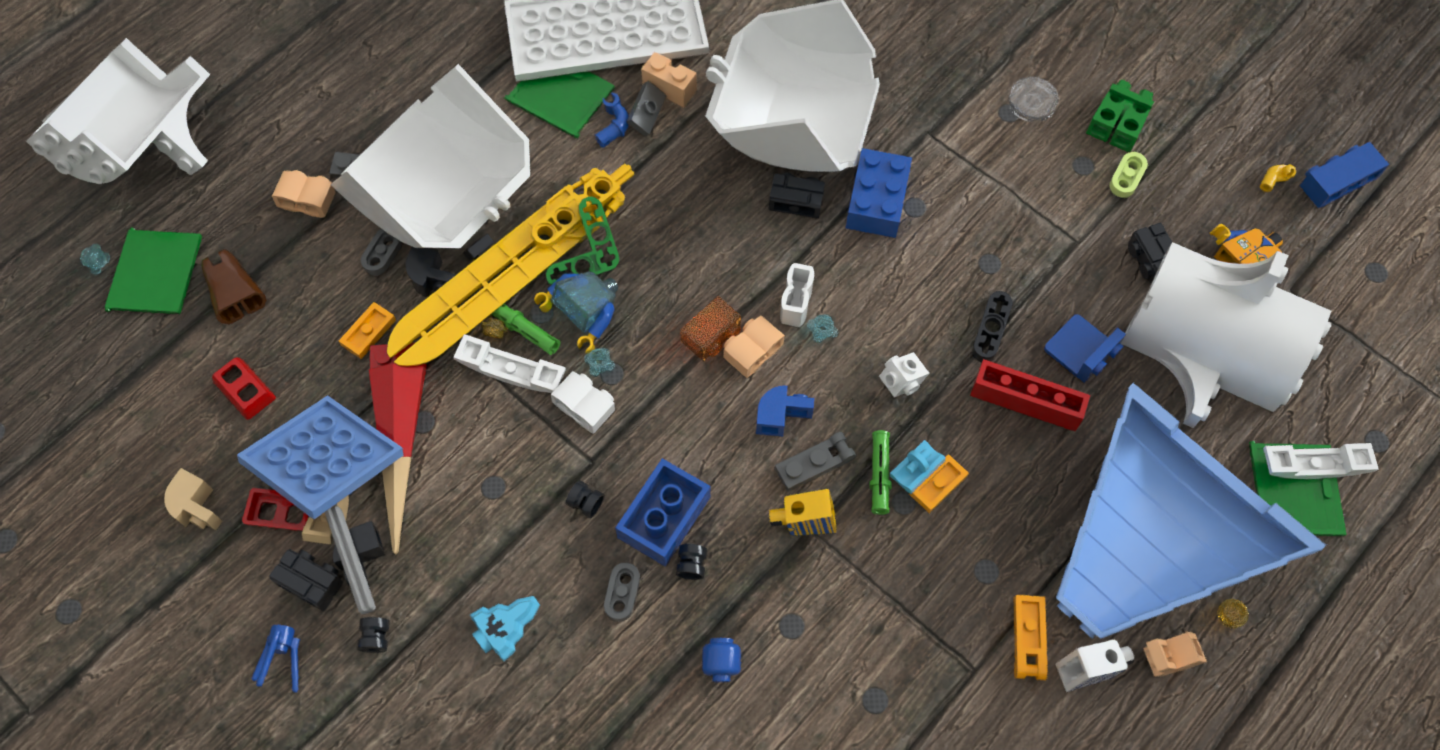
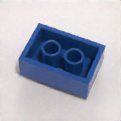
[846,148,912,238]
[615,458,711,567]

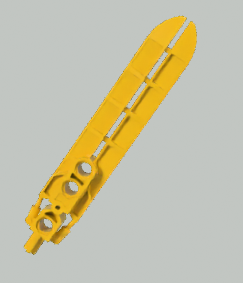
[387,163,635,366]

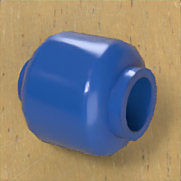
[702,638,741,682]

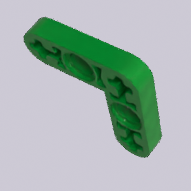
[545,196,619,285]

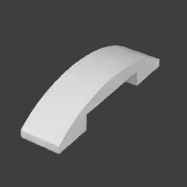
[454,334,566,393]
[1263,443,1378,479]

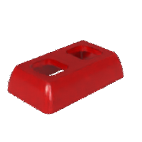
[212,357,276,420]
[242,488,309,531]

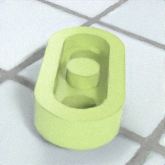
[1110,152,1147,198]

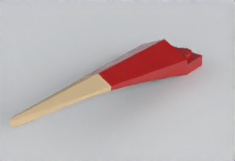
[369,342,426,555]

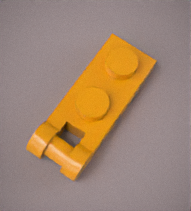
[1014,595,1047,680]

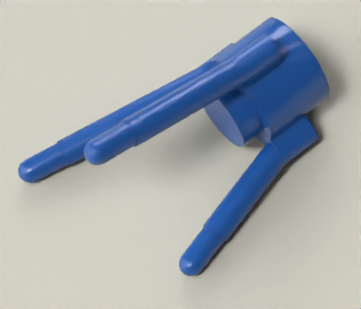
[252,625,300,692]

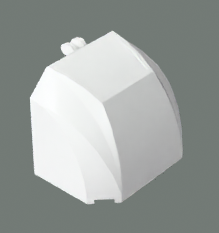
[705,0,880,172]
[331,64,530,248]

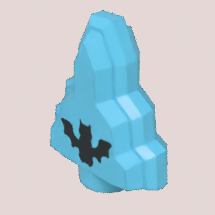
[470,596,540,661]

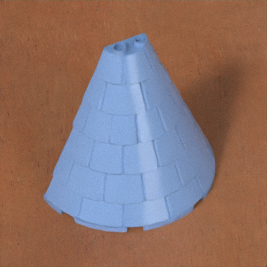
[1056,383,1326,639]

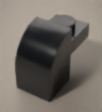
[406,246,456,298]
[333,521,385,589]

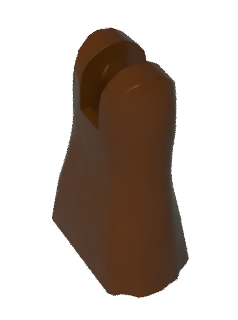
[202,249,267,325]

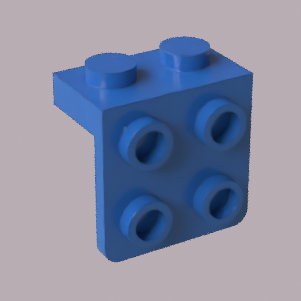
[1044,315,1126,383]

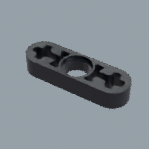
[972,291,1013,363]

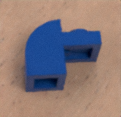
[756,386,814,437]

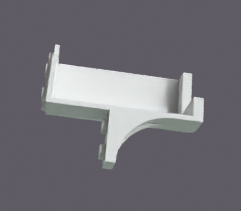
[26,38,210,184]
[1121,242,1331,428]

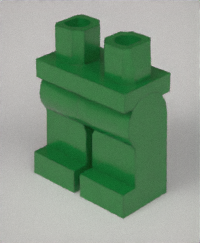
[1086,79,1155,153]

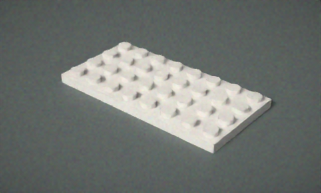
[504,0,709,81]

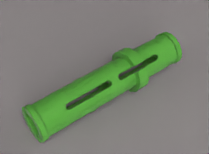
[491,304,561,355]
[869,430,892,515]

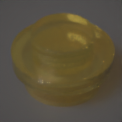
[481,318,508,339]
[1218,599,1248,629]

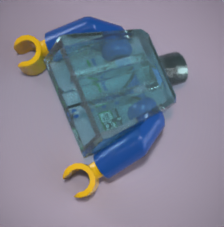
[534,271,618,355]

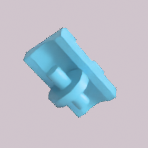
[890,440,946,494]

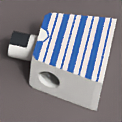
[1055,640,1134,692]

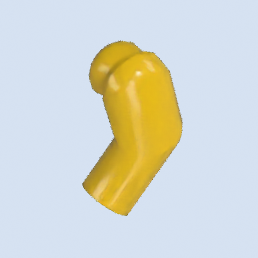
[1260,164,1296,192]

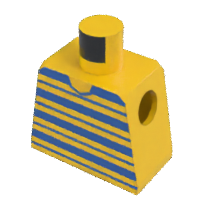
[769,489,837,535]

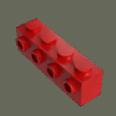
[970,359,1090,431]

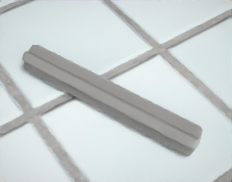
[325,506,376,615]

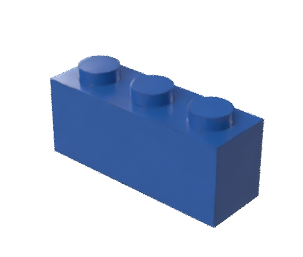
[1300,142,1389,209]

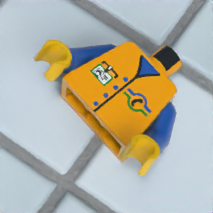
[1209,224,1283,264]

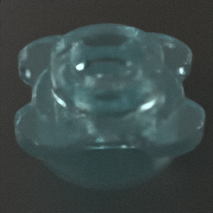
[80,244,110,275]
[807,314,838,343]
[584,348,615,377]

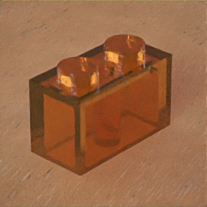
[680,296,741,362]

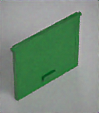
[504,71,615,139]
[105,228,202,314]
[1249,441,1347,536]

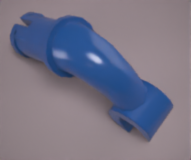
[594,93,629,148]

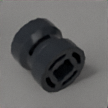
[565,480,605,518]
[676,544,707,580]
[357,617,390,653]

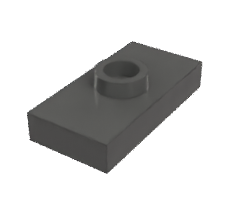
[626,81,667,136]

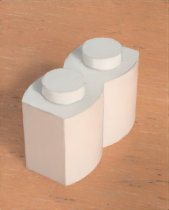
[780,263,814,327]
[551,371,615,434]

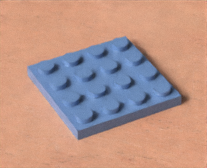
[237,396,403,519]

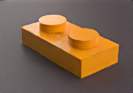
[339,302,396,359]
[909,454,969,513]

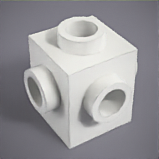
[879,352,930,397]

